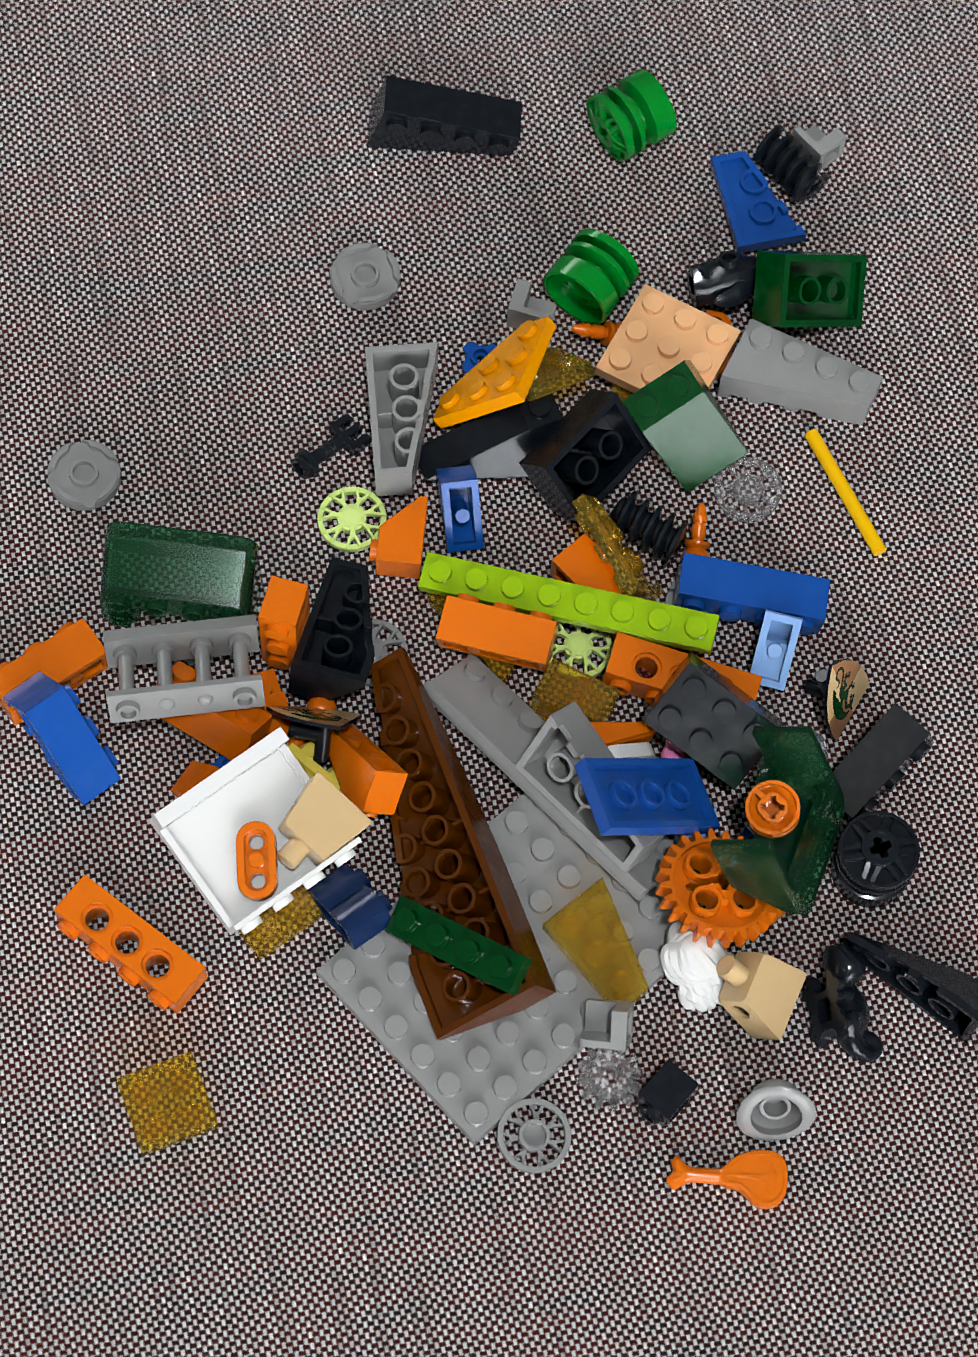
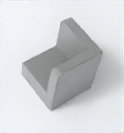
[789,125,847,171]
[506,279,557,329]
[579,998,634,1051]

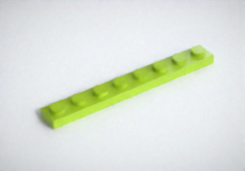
[418,552,720,655]

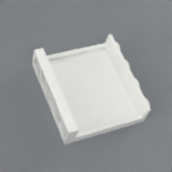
[148,727,362,935]

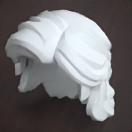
[660,920,735,1012]

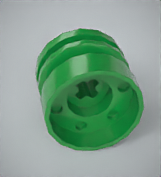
[586,68,677,162]
[543,229,639,325]

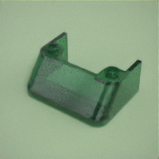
[710,726,845,915]

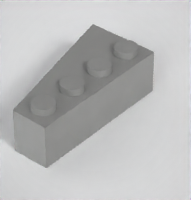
[717,318,883,426]
[365,342,438,496]
[514,701,666,873]

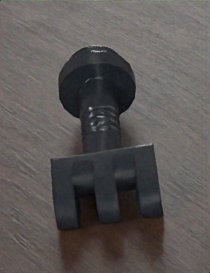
[292,414,372,479]

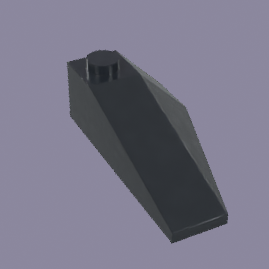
[418,388,563,483]
[288,557,375,701]
[843,932,978,1043]

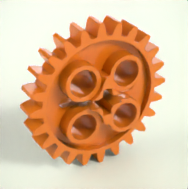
[655,829,782,950]

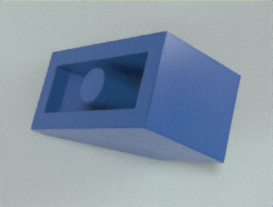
[436,465,484,553]

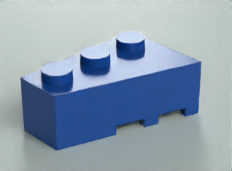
[2,671,121,805]

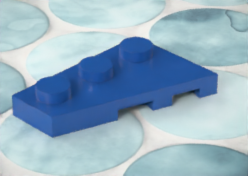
[710,151,807,254]

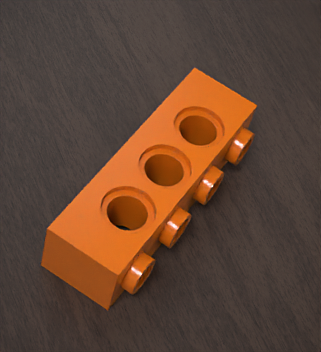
[601,632,762,704]
[54,874,208,1014]

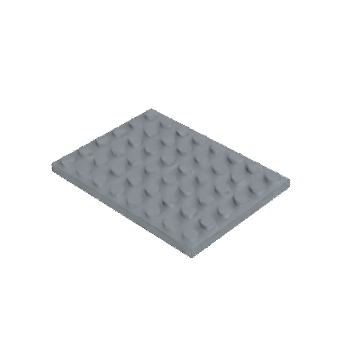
[316,792,678,1146]

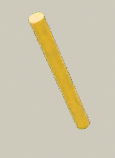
[804,429,887,556]

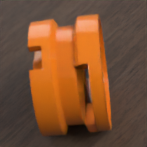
[745,780,800,839]

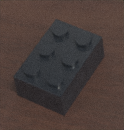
[519,389,652,522]
[643,652,782,790]

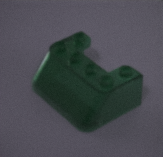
[100,521,262,627]

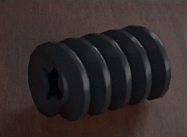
[754,125,830,203]
[605,490,688,566]

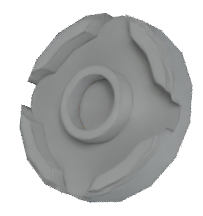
[330,242,401,311]
[47,440,121,511]

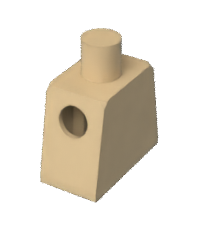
[277,771,373,870]
[716,952,807,1040]

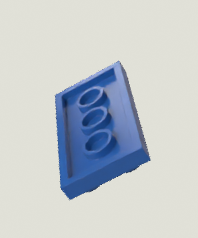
[574,758,721,836]

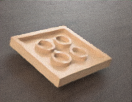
[595,284,741,393]

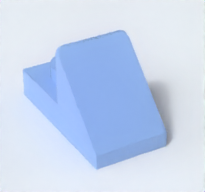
[750,609,803,691]

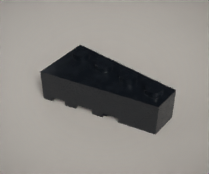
[367,75,522,156]

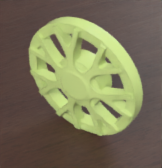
[317,487,387,552]
[549,621,613,681]

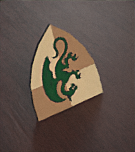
[804,659,870,743]
[266,706,362,763]

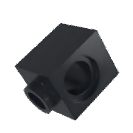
[635,1059,699,1129]

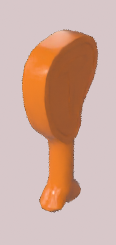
[666,1150,788,1210]

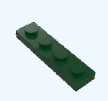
[385,896,533,996]

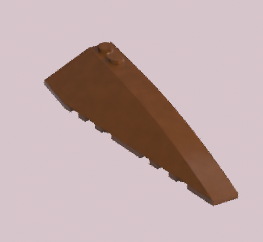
[371,647,556,1040]

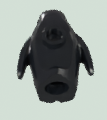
[687,251,757,310]

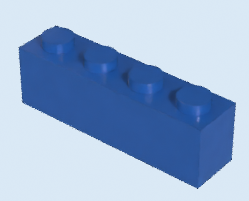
[673,552,830,635]

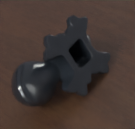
[801,943,883,1062]

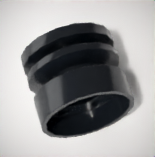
[830,811,921,908]

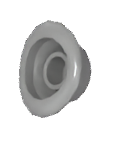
[736,1079,816,1141]

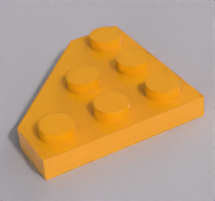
[433,316,556,429]

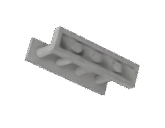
[103,614,265,724]

